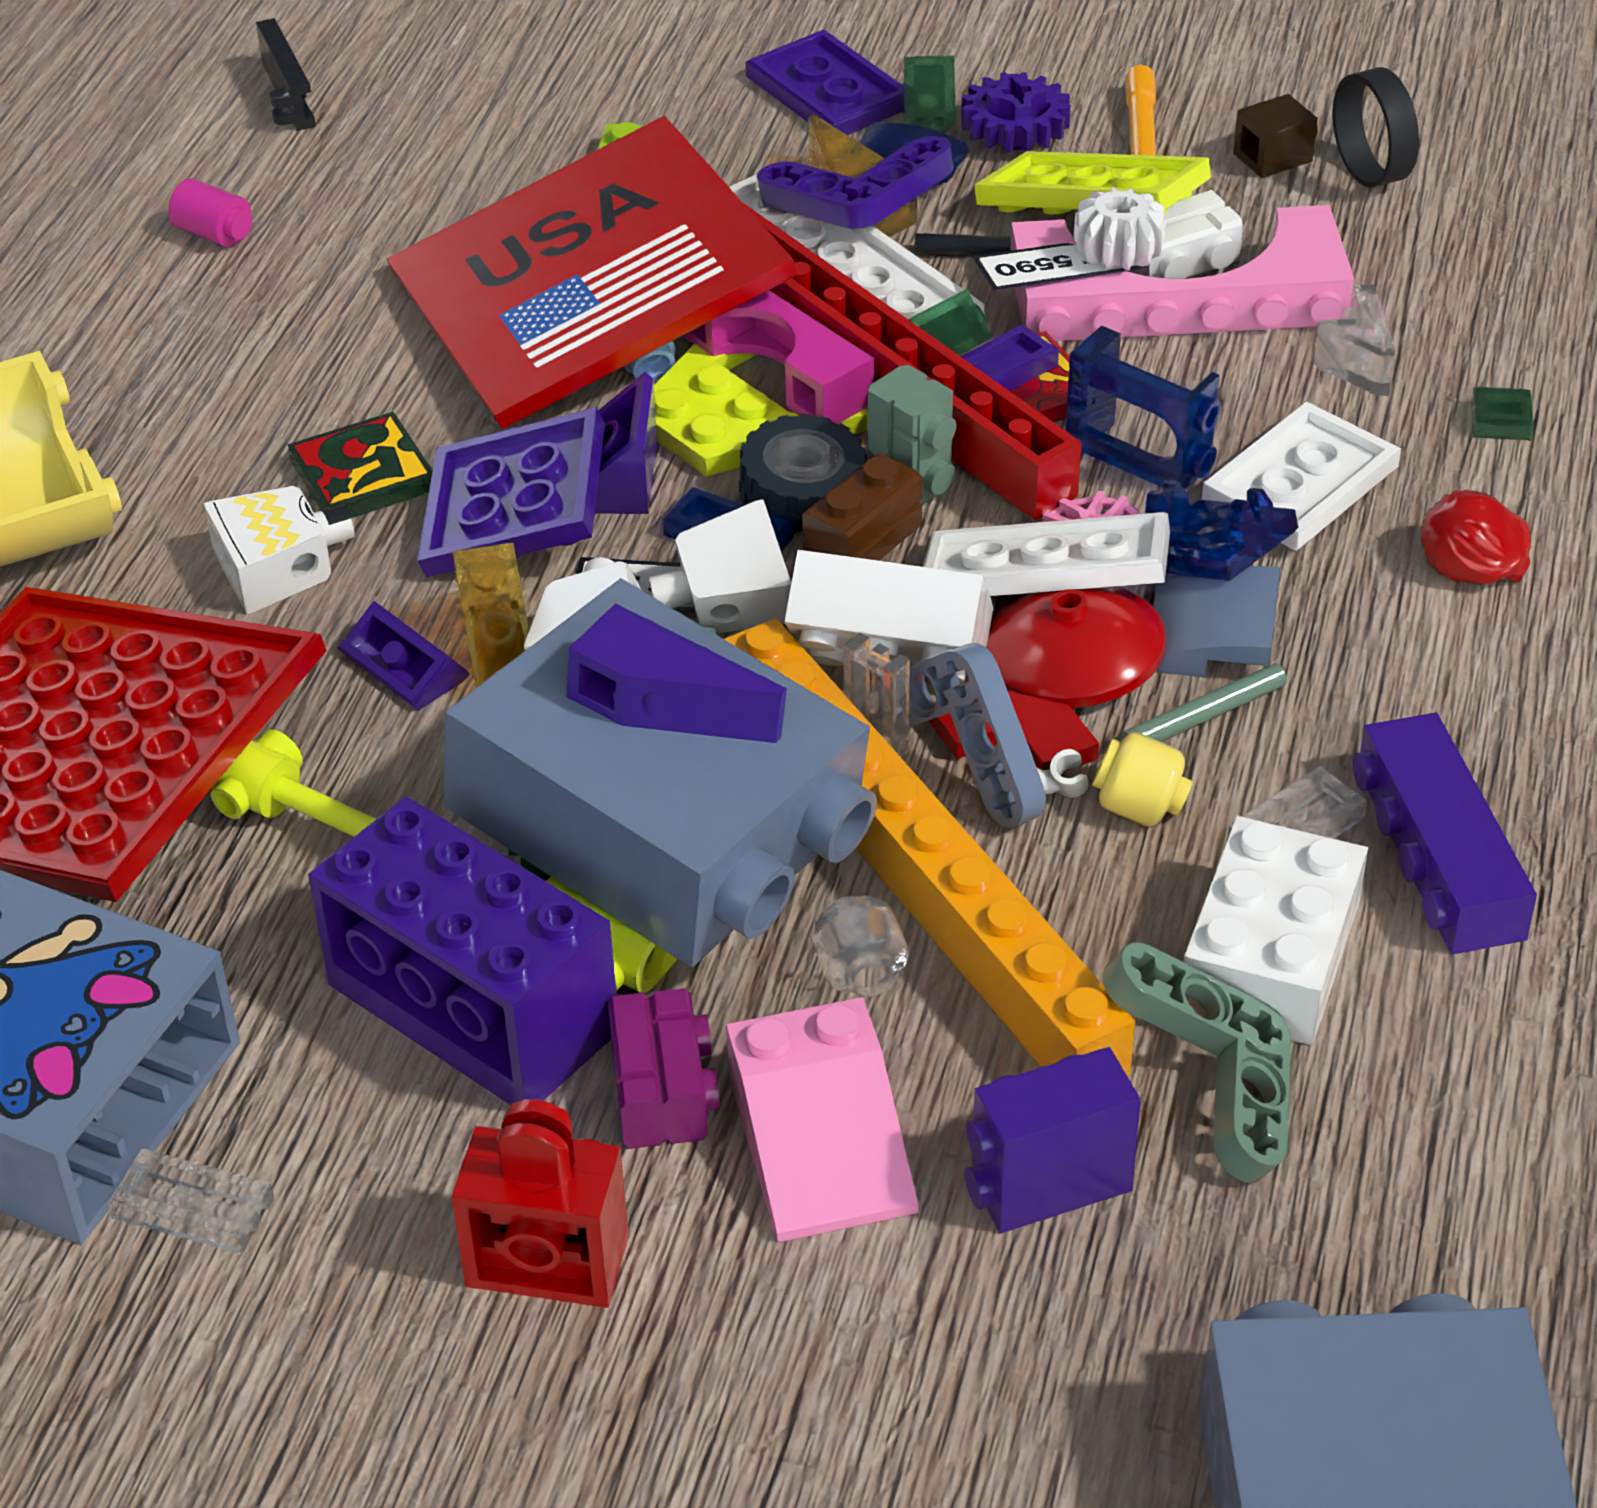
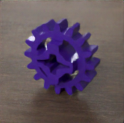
[961,72,1071,152]

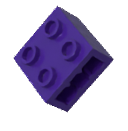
[964,1046,1141,1234]

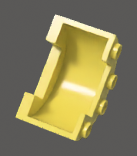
[0,351,122,567]

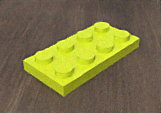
[974,151,1211,215]

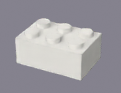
[784,550,993,683]
[1184,816,1368,1046]

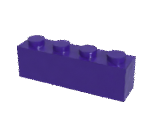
[1353,712,1537,955]

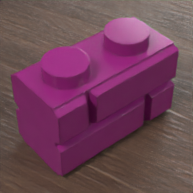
[607,988,720,1149]

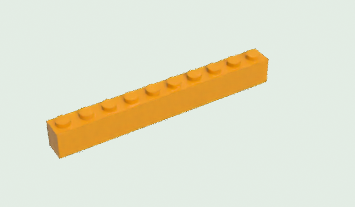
[724,618,1135,1077]

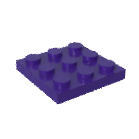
[417,407,605,578]

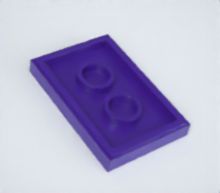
[745,29,913,141]

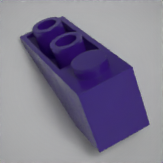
[566,603,787,743]

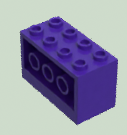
[308,796,617,1105]

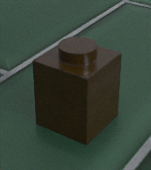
[1233,93,1318,178]

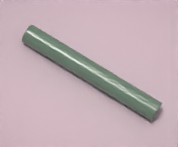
[1120,663,1287,742]

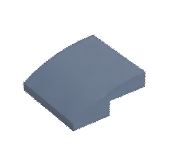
[1153,566,1280,678]

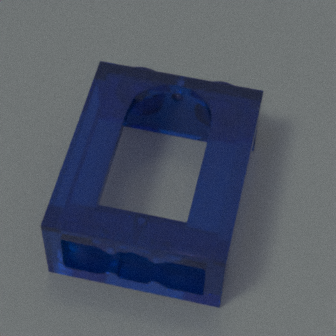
[1065,325,1221,495]

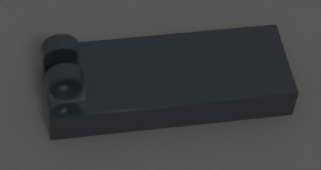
[256,18,316,131]

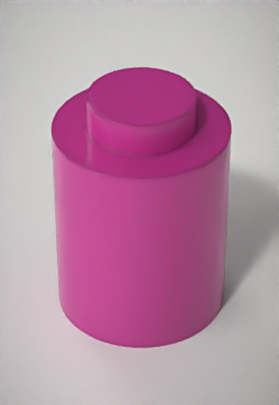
[168,178,252,247]

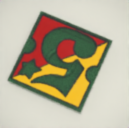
[287,411,433,518]

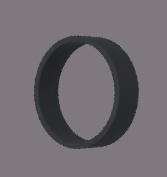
[1332,67,1419,187]

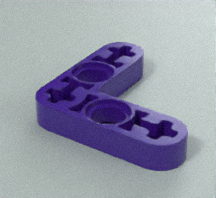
[757,136,954,229]

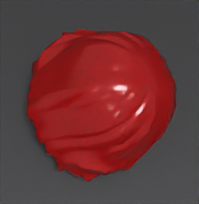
[1420,489,1531,585]

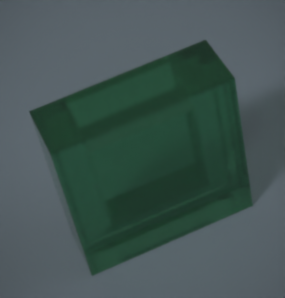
[1471,387,1534,441]

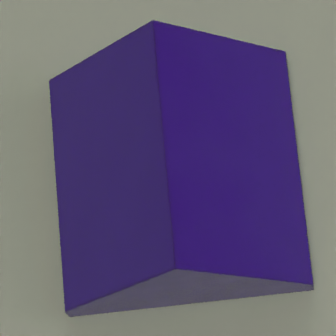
[595,372,657,514]

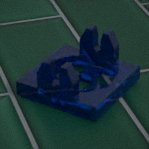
[1145,480,1299,581]

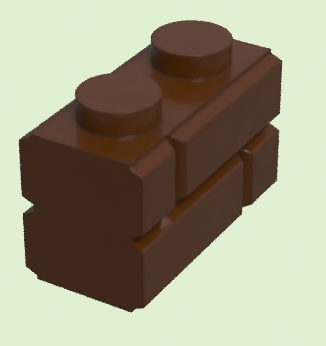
[802,453,923,561]

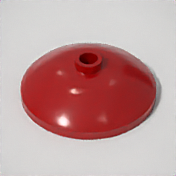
[986,586,1166,708]

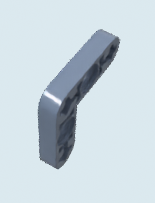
[863,643,1046,828]

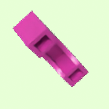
[682,290,875,424]

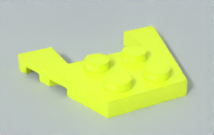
[654,343,868,477]

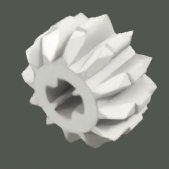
[1074,187,1166,271]

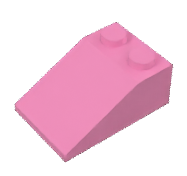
[726,997,919,1243]

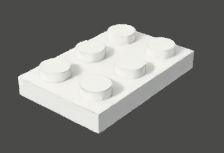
[1201,401,1401,551]

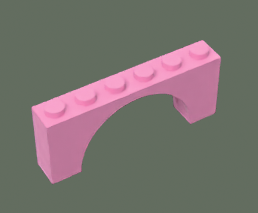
[1010,205,1355,341]

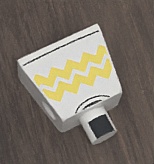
[203,486,355,614]

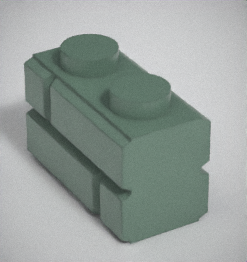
[868,365,956,505]

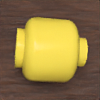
[1091,732,1193,827]

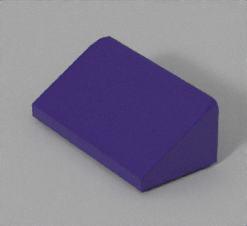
[337,601,471,710]

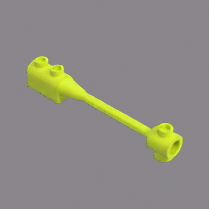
[211,729,678,993]

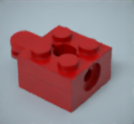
[451,1100,629,1308]

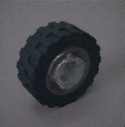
[739,414,867,533]

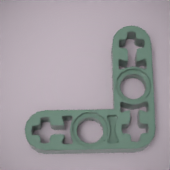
[1102,942,1291,1183]

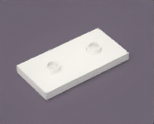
[923,512,1170,596]

